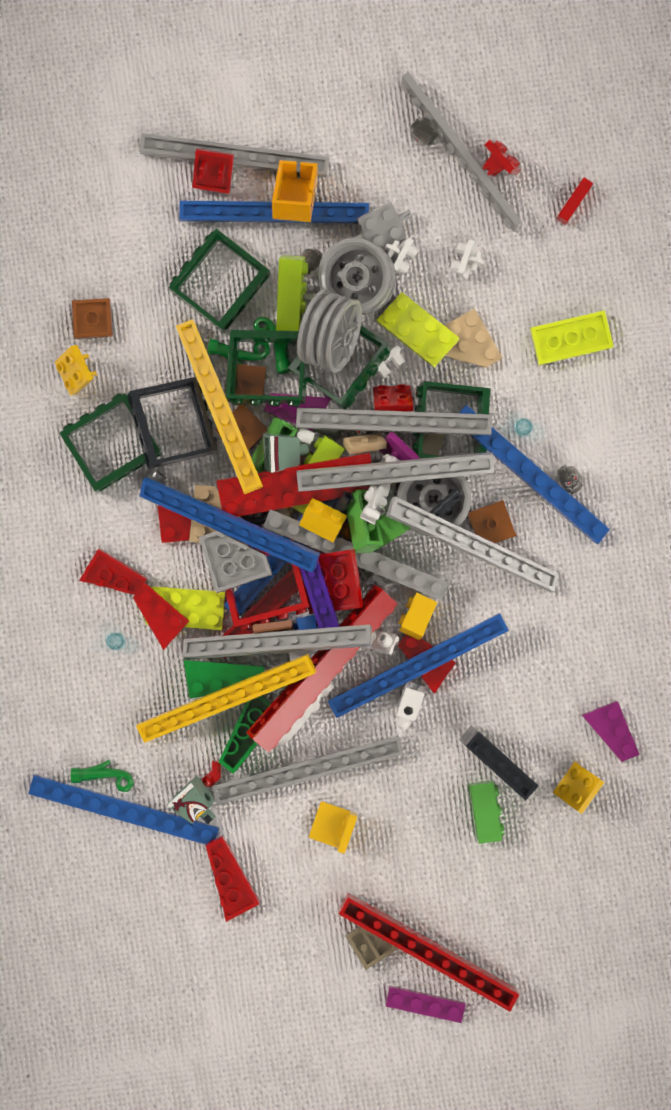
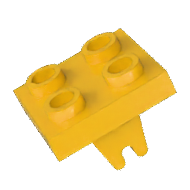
[55,345,97,396]
[552,761,604,814]

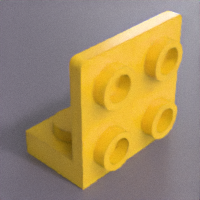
[309,801,358,854]

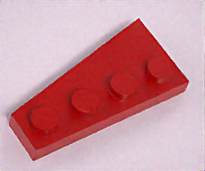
[205,835,260,922]

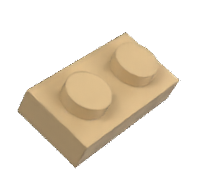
[343,432,387,455]

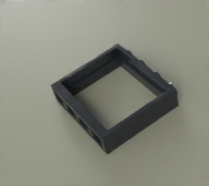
[127,377,218,469]
[459,725,539,801]

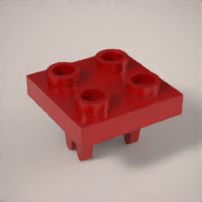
[482,139,521,176]
[192,148,234,194]
[372,384,413,412]

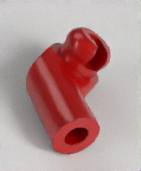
[201,760,221,787]

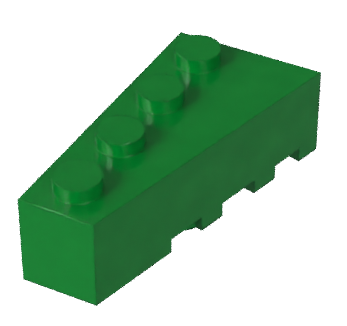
[184,660,265,699]
[219,695,272,774]

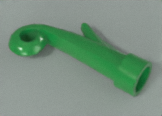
[253,317,291,374]
[207,338,270,364]
[70,760,134,792]

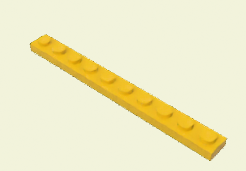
[176,319,263,494]
[136,654,316,743]

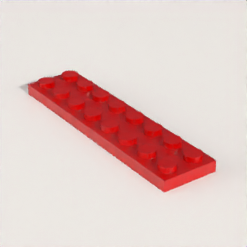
[216,452,372,517]

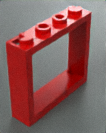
[225,539,312,630]

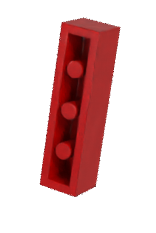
[556,177,594,226]

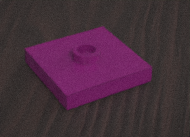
[379,431,420,461]

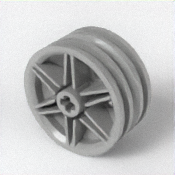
[318,238,396,315]
[297,290,362,373]
[397,476,471,536]

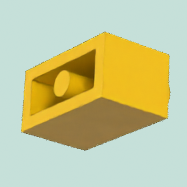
[299,498,347,543]
[398,593,438,640]

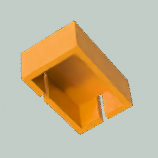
[272,160,318,222]

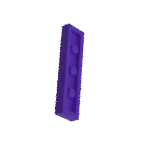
[299,560,340,629]

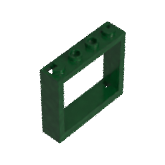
[168,228,271,334]
[288,326,391,410]
[226,330,308,407]
[412,381,491,459]
[59,393,163,493]

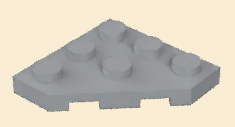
[199,531,273,593]

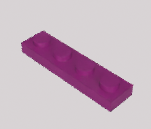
[385,985,466,1023]

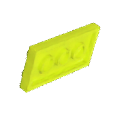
[377,292,459,368]
[530,310,614,366]
[146,586,226,630]

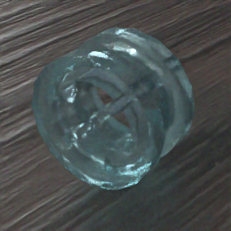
[514,418,532,436]
[106,633,125,650]

